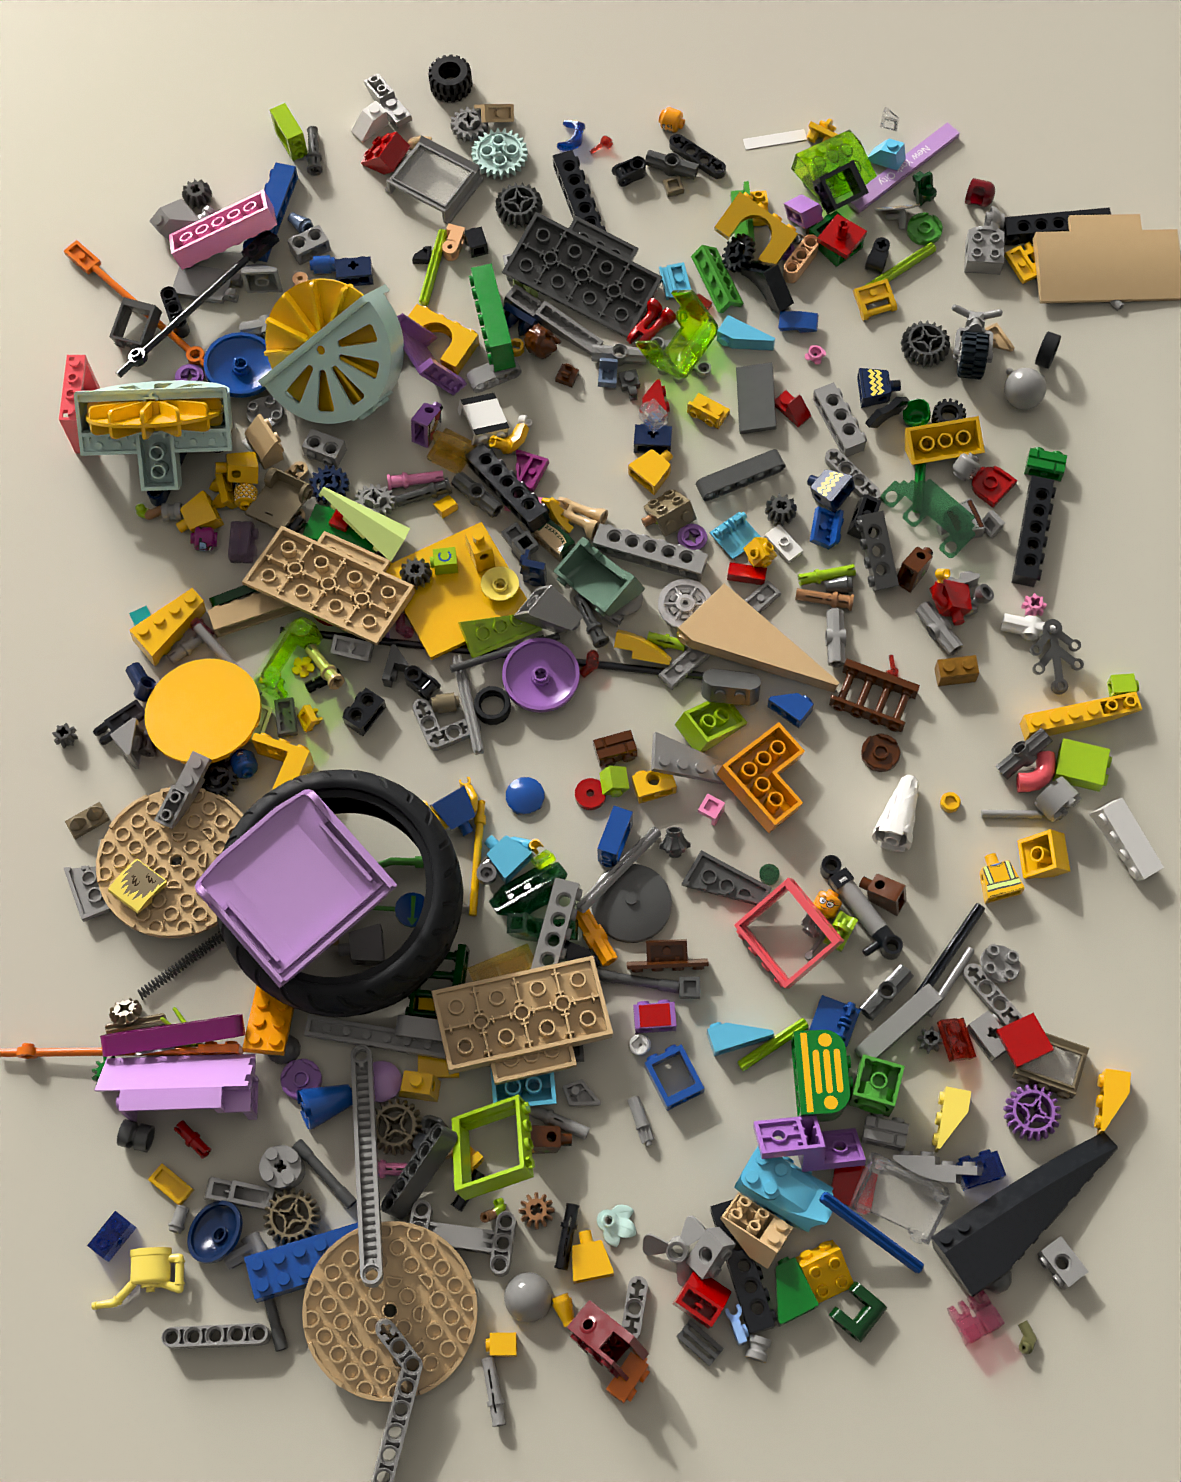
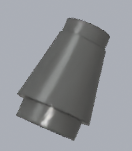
[825,575,853,594]

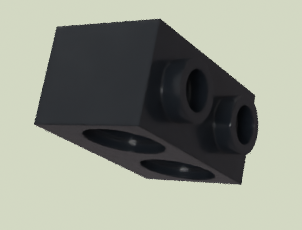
[342,688,386,736]

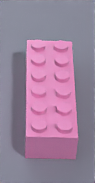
[169,190,277,270]

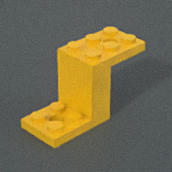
[252,733,315,790]

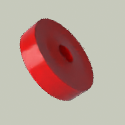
[575,778,606,810]

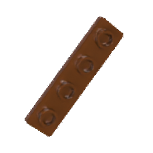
[627,939,709,973]

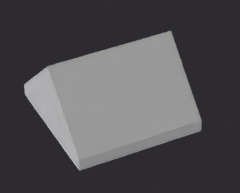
[110,718,144,769]

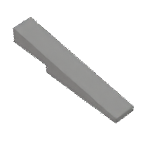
[504,284,603,355]

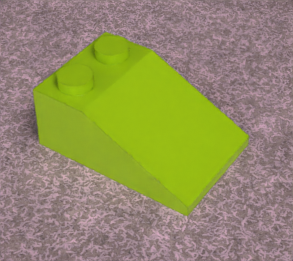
[675,701,747,753]

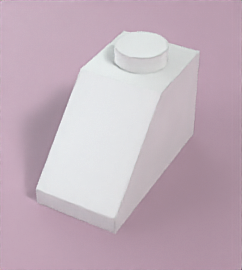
[351,101,389,143]

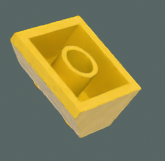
[1017,829,1071,879]

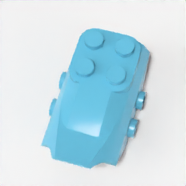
[734,1146,834,1233]

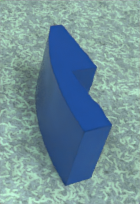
[778,311,819,333]

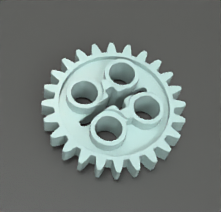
[471,128,528,180]

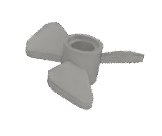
[643,1216,706,1286]

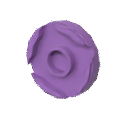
[280,1059,322,1100]

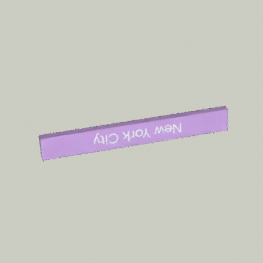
[848,122,960,214]

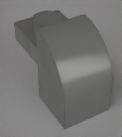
[501,522,539,560]

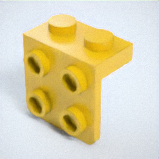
[795,1240,854,1303]

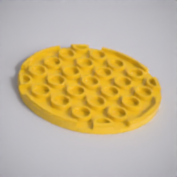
[145,659,262,764]

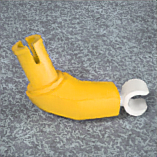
[489,415,532,454]

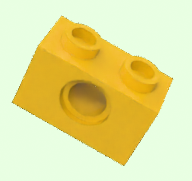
[632,770,677,804]

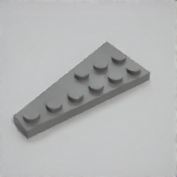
[64,858,182,922]

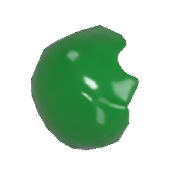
[903,398,931,427]

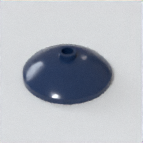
[187,1200,243,1264]

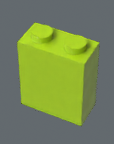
[1053,738,1112,792]

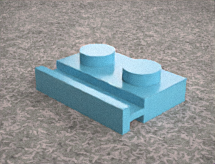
[659,262,692,300]

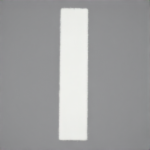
[743,129,807,150]

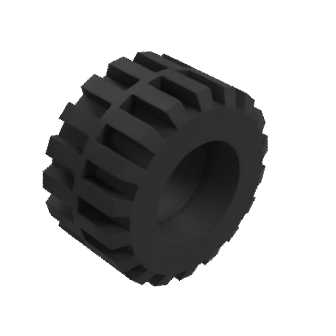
[428,54,473,103]

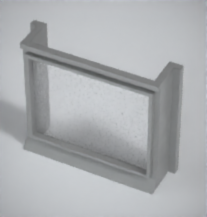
[385,135,484,224]

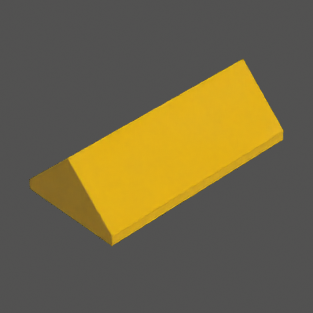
[905,416,985,465]

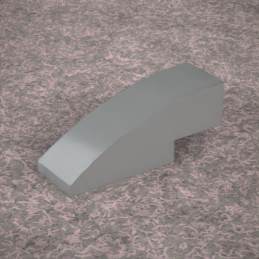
[204,1177,274,1210]

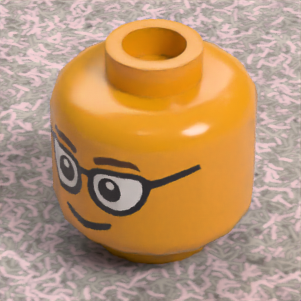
[813,889,842,920]

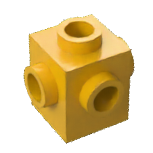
[743,537,777,568]

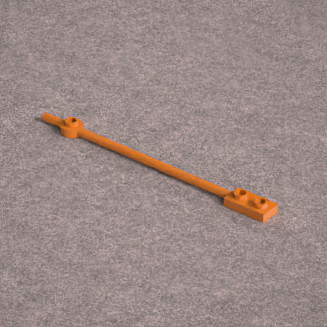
[64,240,205,367]
[0,1041,243,1059]

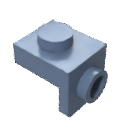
[598,358,618,388]

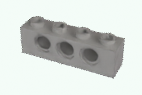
[812,382,867,457]

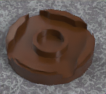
[861,733,901,772]

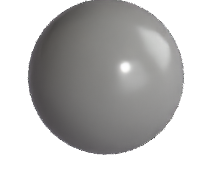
[1004,368,1046,410]
[504,1272,553,1323]

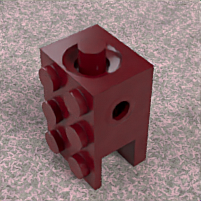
[567,1300,649,1381]

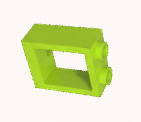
[269,103,308,161]

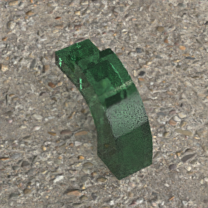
[507,913,578,943]

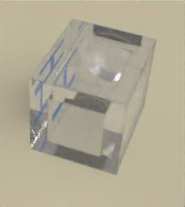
[639,399,668,433]

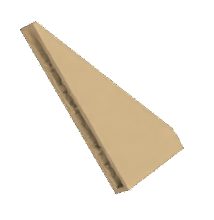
[676,583,840,693]

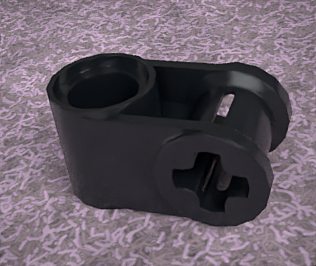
[611,156,646,187]
[865,237,890,274]
[404,665,441,701]

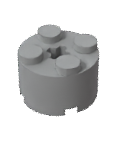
[1033,776,1082,822]
[259,1145,305,1192]

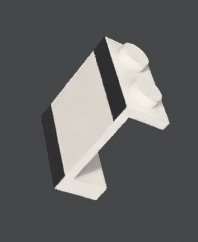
[458,393,510,446]

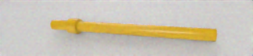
[469,800,486,917]

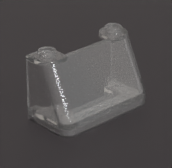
[850,1152,951,1245]

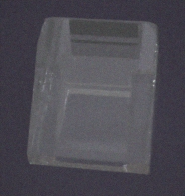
[880,107,899,131]

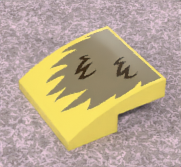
[108,859,167,914]

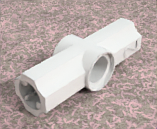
[1001,613,1059,642]

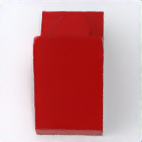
[775,390,811,428]

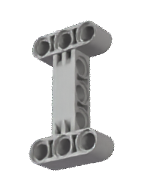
[410,1200,517,1277]

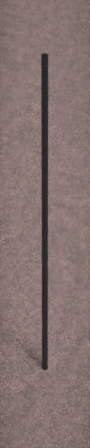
[280,626,704,680]

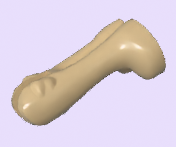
[557,497,608,541]

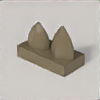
[65,802,110,840]

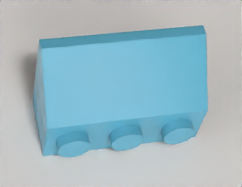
[490,1068,557,1107]

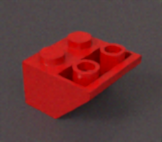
[361,131,411,175]
[672,1270,732,1329]

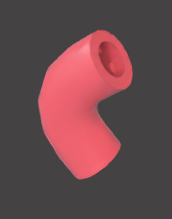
[1016,751,1056,792]

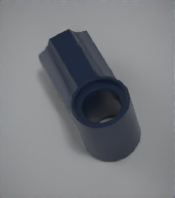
[125,662,157,702]

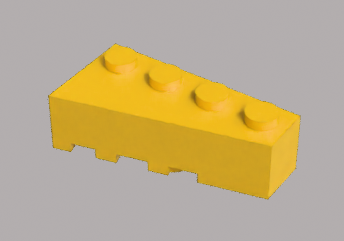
[130,588,206,667]

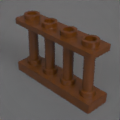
[829,658,920,732]

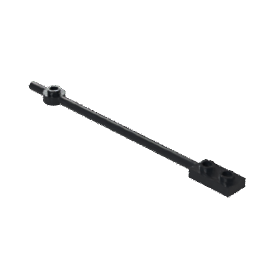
[116,230,280,378]

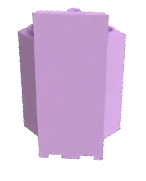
[94,1054,259,1122]

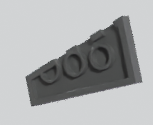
[682,850,772,905]

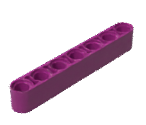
[100,1014,246,1057]

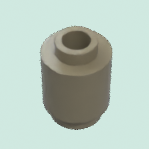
[431,692,460,714]

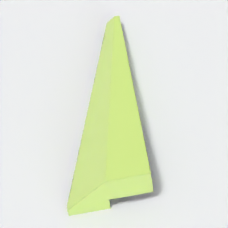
[319,487,410,562]

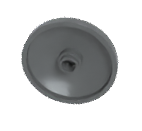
[591,864,672,943]

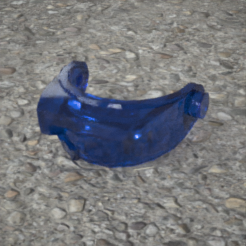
[557,120,586,151]

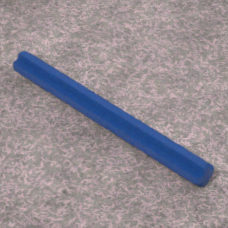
[819,1192,924,1273]

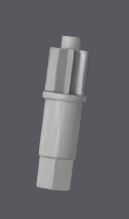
[628,1096,654,1147]

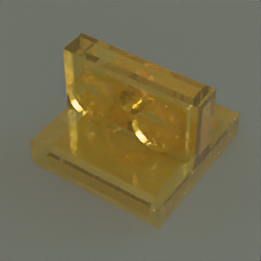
[427,428,478,474]

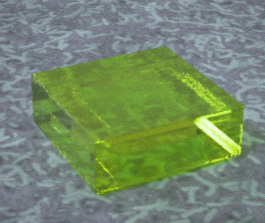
[531,849,556,870]

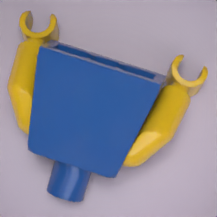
[423,777,478,836]

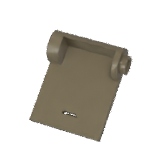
[245,467,313,530]

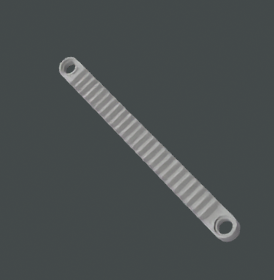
[351,1045,384,1288]

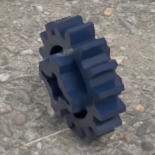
[309,465,350,505]

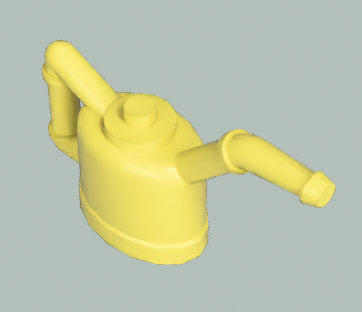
[91,1247,185,1310]

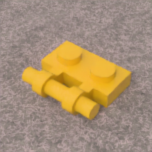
[1004,242,1037,284]

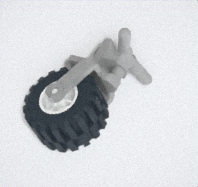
[952,304,1003,380]

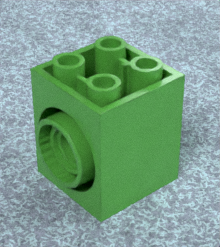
[848,1054,905,1117]

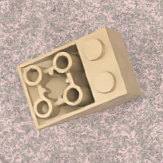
[720,1192,793,1269]

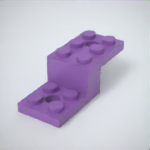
[753,1116,866,1172]

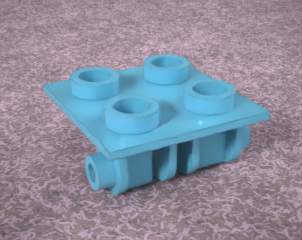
[709,512,761,560]

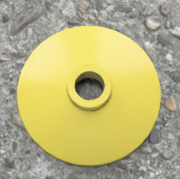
[481,567,519,601]

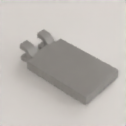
[173,265,244,304]

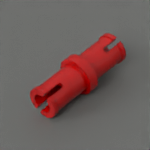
[174,1120,212,1159]

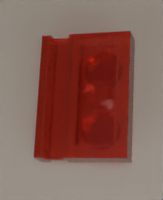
[937,1017,976,1062]

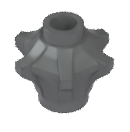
[659,827,691,858]

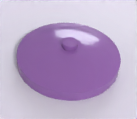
[502,638,580,713]

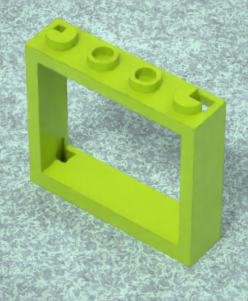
[451,1094,535,1201]

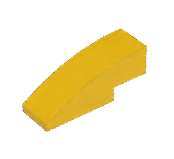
[614,629,672,665]

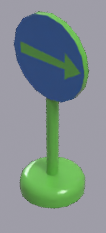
[372,892,425,928]

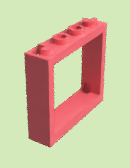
[59,355,100,453]
[734,878,844,989]

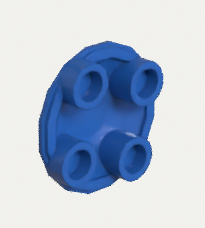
[506,777,544,814]

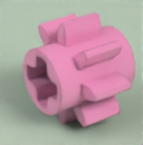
[1021,593,1047,616]

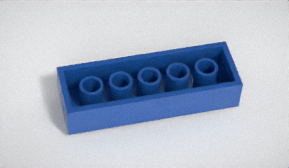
[244,1222,358,1303]

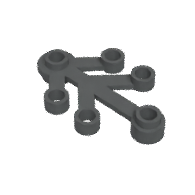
[1030,619,1084,695]

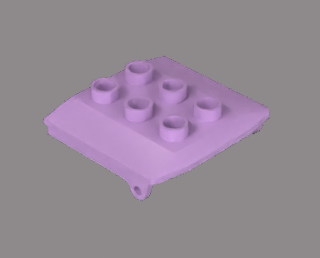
[195,789,398,988]

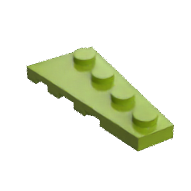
[458,615,542,658]

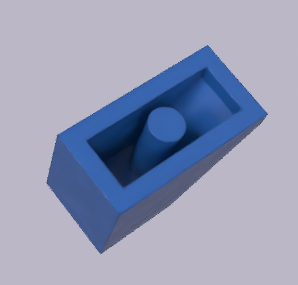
[767,693,814,728]

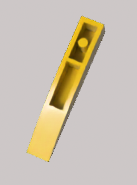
[1019,692,1142,741]

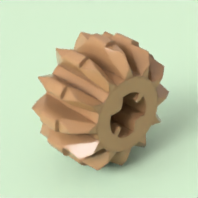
[518,1192,555,1230]

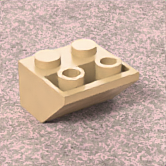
[244,414,284,469]

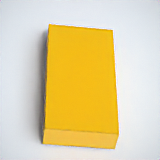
[148,1163,194,1205]

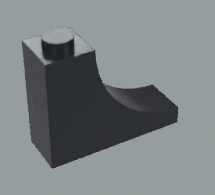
[740,260,794,312]

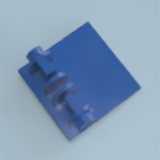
[809,995,860,1047]

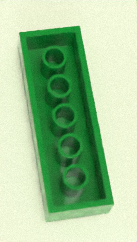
[469,263,516,372]

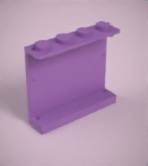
[397,313,467,396]

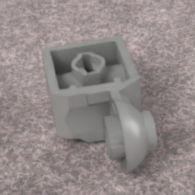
[964,206,1005,275]

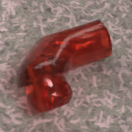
[579,650,599,678]

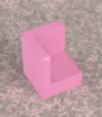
[698,794,725,826]

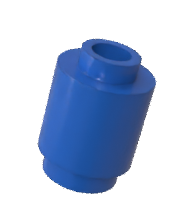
[310,255,336,274]

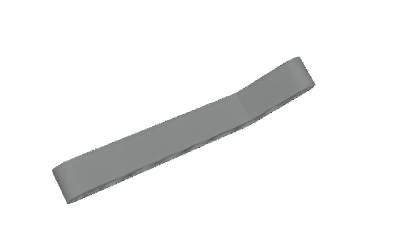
[371,1318,423,1482]

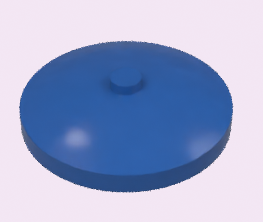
[203,332,272,398]

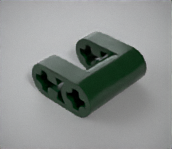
[828,1281,887,1343]

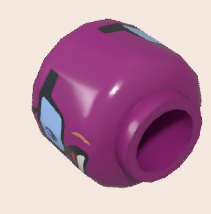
[190,527,217,551]

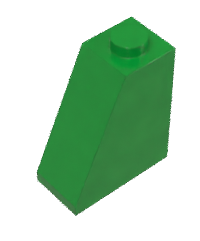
[774,1256,819,1327]

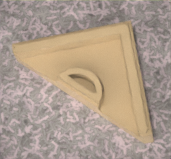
[985,323,1015,352]

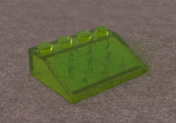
[791,129,877,202]

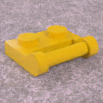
[853,279,897,321]

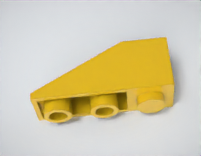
[1094,1069,1131,1135]

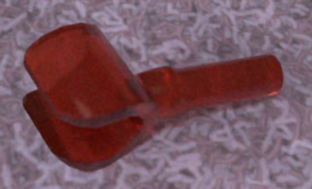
[589,136,613,154]
[886,655,899,677]

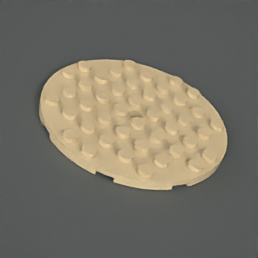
[96,787,243,938]
[302,1221,478,1402]

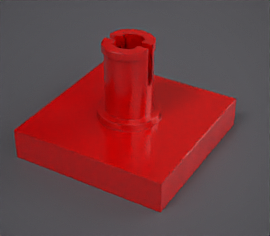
[817,214,867,260]

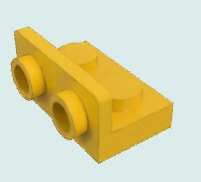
[687,393,730,429]

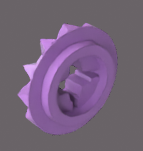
[175,364,205,382]
[677,524,707,550]

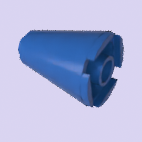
[296,1084,353,1130]

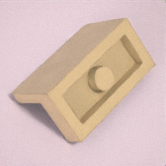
[474,104,514,123]

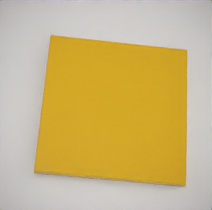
[386,522,527,660]

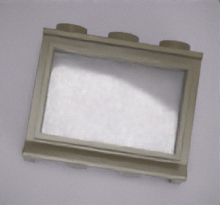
[1012,1033,1089,1100]

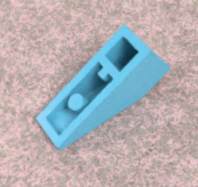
[716,315,775,351]
[706,1022,774,1057]

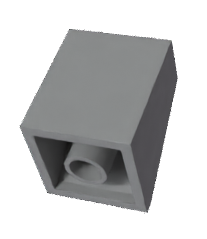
[514,585,583,633]

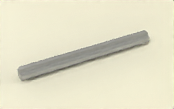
[452,654,484,755]
[576,827,661,913]

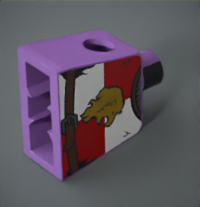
[411,402,443,448]

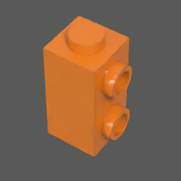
[606,1352,650,1404]

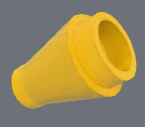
[552,1293,575,1327]

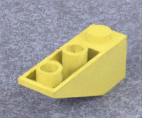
[932,1086,971,1152]

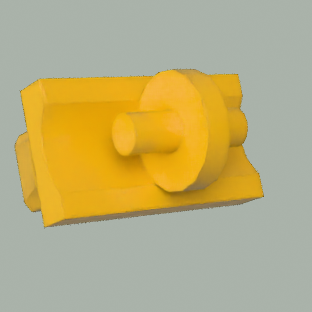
[807,118,839,150]

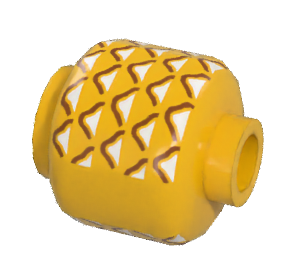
[234,483,258,511]

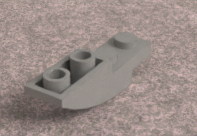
[364,73,412,128]
[154,751,212,829]
[893,1151,982,1184]

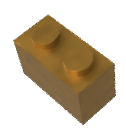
[934,655,979,686]

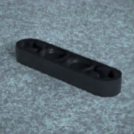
[669,134,726,179]

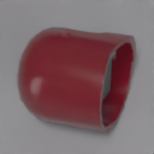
[965,178,995,207]

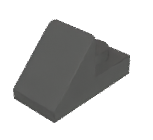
[382,644,409,688]

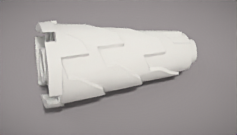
[872,775,919,852]

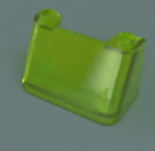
[253,617,323,699]

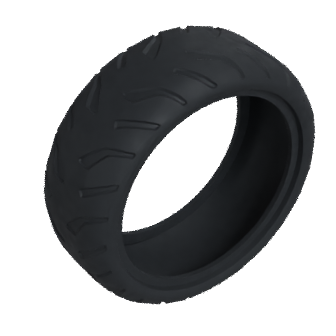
[217,769,463,1017]

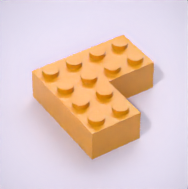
[717,722,805,833]

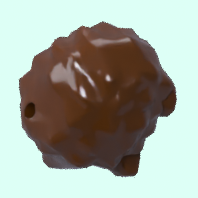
[523,323,562,359]

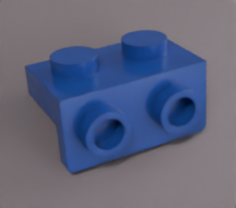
[810,506,844,550]

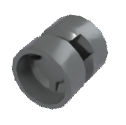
[117,1119,155,1153]

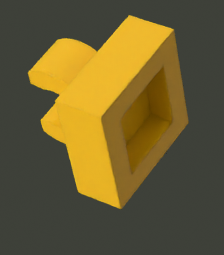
[297,704,323,732]

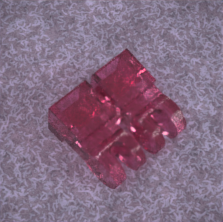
[947,1291,1005,1346]

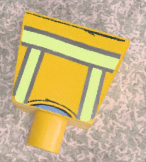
[980,853,1025,904]

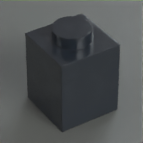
[465,226,488,258]

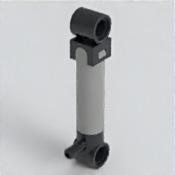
[820,855,903,960]

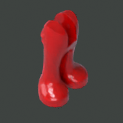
[626,298,677,348]

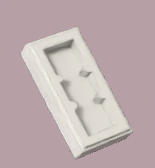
[764,524,803,564]

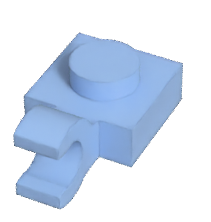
[725,1304,749,1346]

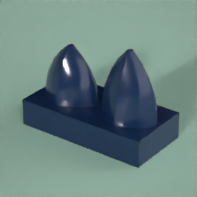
[503,302,540,336]

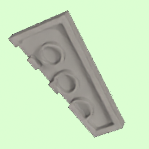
[651,732,725,785]

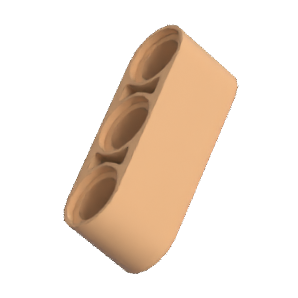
[783,235,819,283]

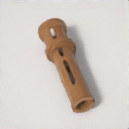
[795,588,854,611]

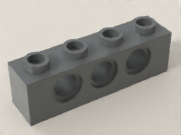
[856,511,899,591]

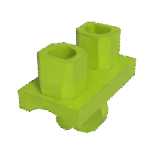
[823,910,858,952]

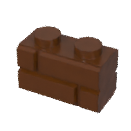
[593,730,637,767]

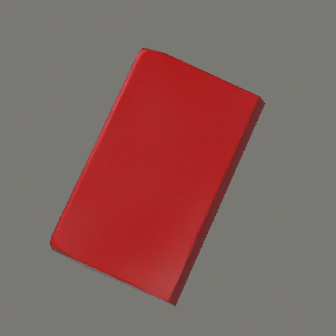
[727,562,767,585]

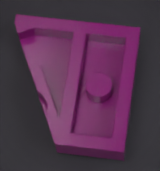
[516,449,549,492]

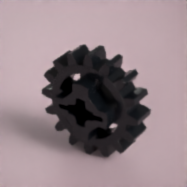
[722,233,756,273]
[201,759,239,797]

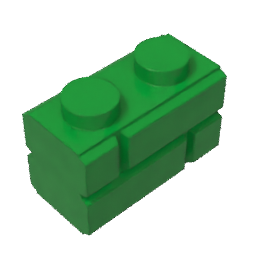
[1024,447,1067,482]

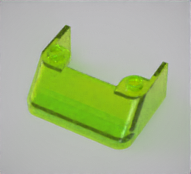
[635,290,718,378]

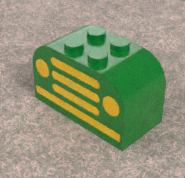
[791,1030,853,1122]

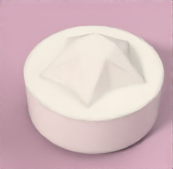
[629,1034,651,1055]

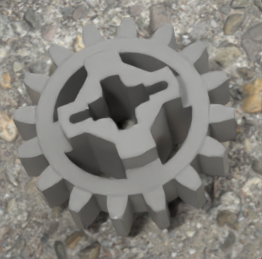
[450,107,488,142]
[355,484,395,516]

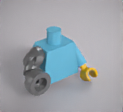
[477,835,544,885]

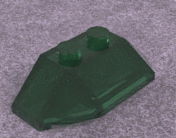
[489,862,568,919]

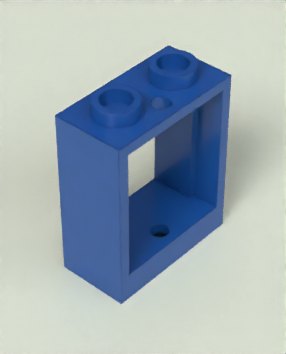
[597,806,633,868]
[644,1044,705,1111]

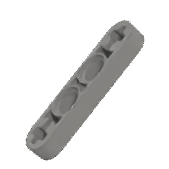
[825,449,881,499]
[963,964,1022,1026]

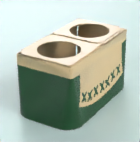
[534,518,575,562]

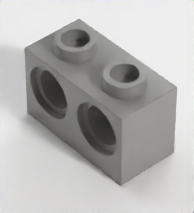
[288,225,331,265]
[302,428,347,468]

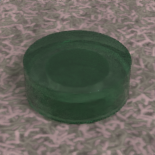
[759,864,780,885]

